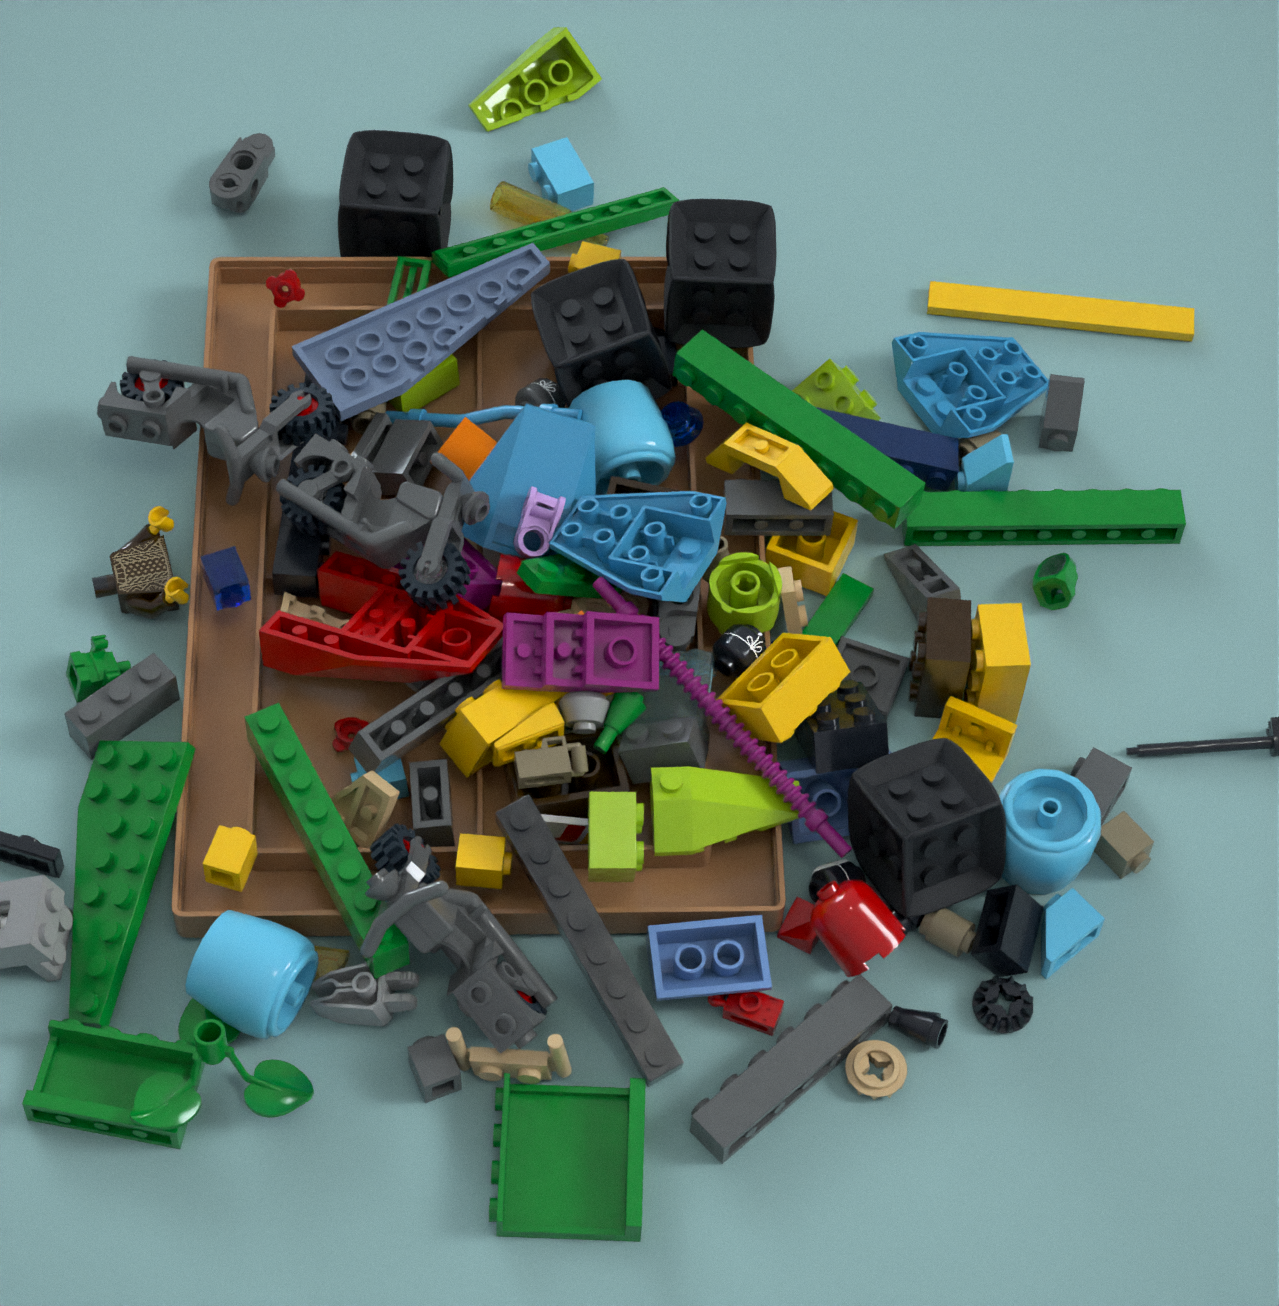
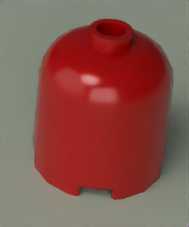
[488,553,573,623]
[810,879,906,977]

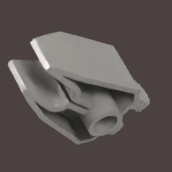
[310,963,419,1026]

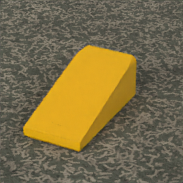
[493,702,565,767]

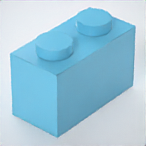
[528,137,594,216]

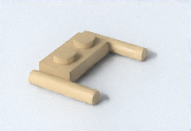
[446,1027,572,1084]

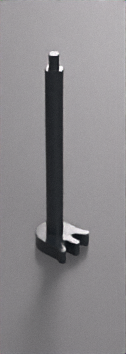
[1126,717,1279,757]

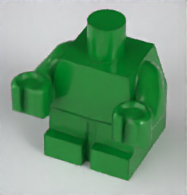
[66,634,131,703]

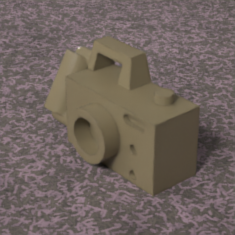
[514,736,588,789]

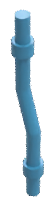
[385,403,583,428]

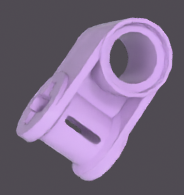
[514,486,566,559]

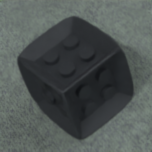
[338,130,453,257]
[664,199,777,348]
[531,259,672,408]
[847,738,1006,917]

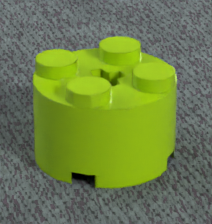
[707,552,782,634]

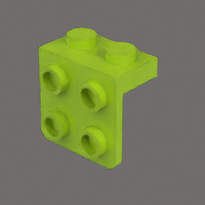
[792,358,881,421]

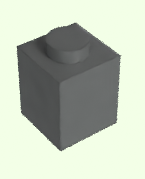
[407,1034,462,1103]

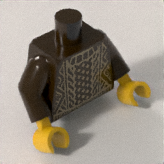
[92,506,189,619]

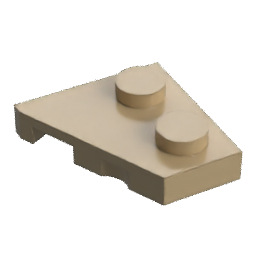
[777,566,808,634]
[331,770,400,847]

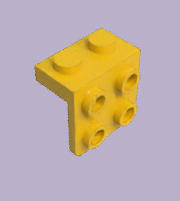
[932,696,1018,783]

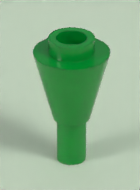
[593,692,647,754]

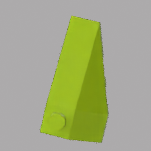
[468,27,602,132]
[650,766,799,856]

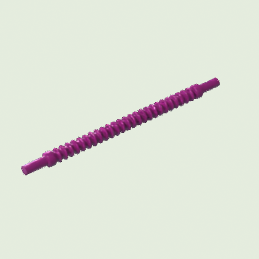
[592,576,852,859]

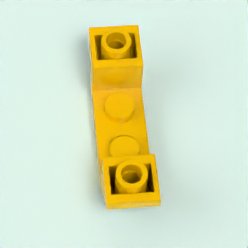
[705,422,834,511]

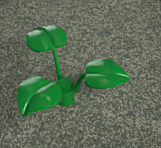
[130,998,314,1130]

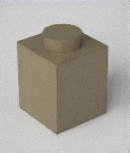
[1094,811,1154,879]

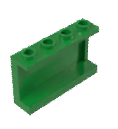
[22,1019,205,1149]

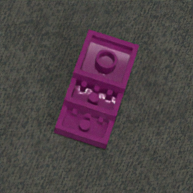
[502,611,659,693]

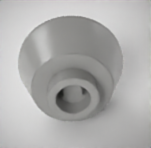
[559,691,610,735]

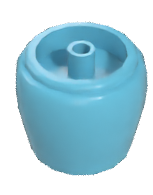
[569,380,676,495]
[999,769,1101,895]
[185,910,319,1039]

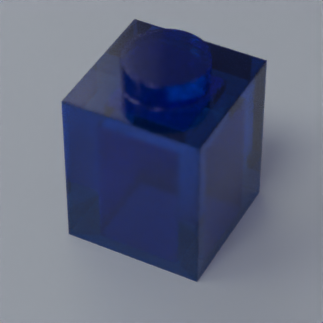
[200,546,251,611]

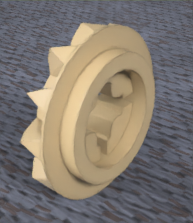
[845,1040,907,1100]

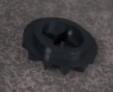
[972,975,1033,1033]

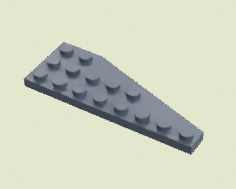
[292,243,550,421]

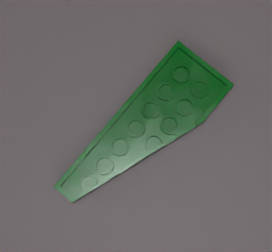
[69,740,196,1028]

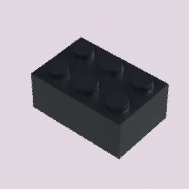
[794,680,889,774]

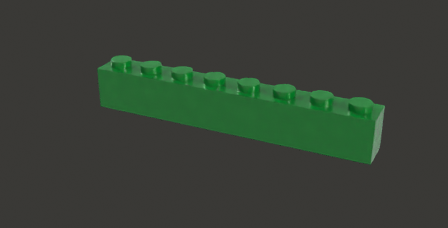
[673,330,926,529]
[901,488,1186,546]
[244,703,410,979]

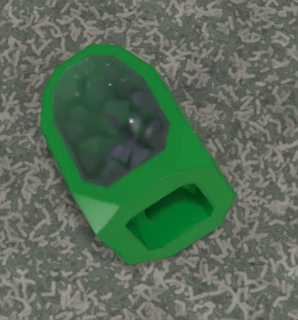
[1032,552,1078,611]

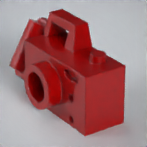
[708,991,784,1036]

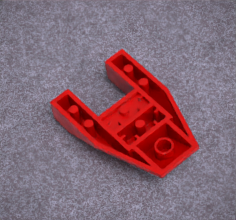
[258,551,503,683]

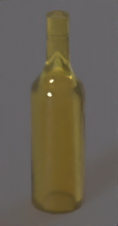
[490,181,609,247]

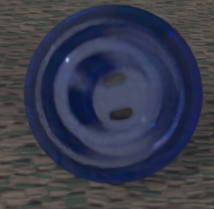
[661,401,704,447]

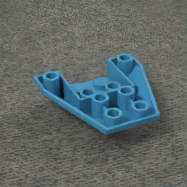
[892,332,1049,438]
[462,404,596,559]
[549,491,727,602]

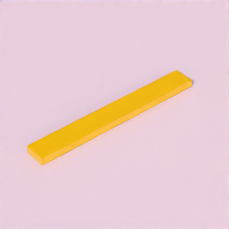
[927,281,1194,342]

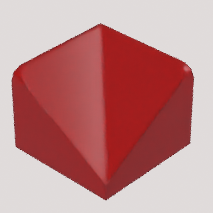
[777,897,820,954]

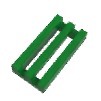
[387,256,432,305]

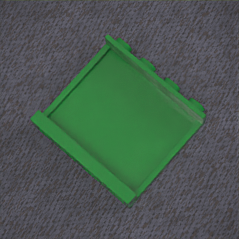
[489,1073,646,1242]

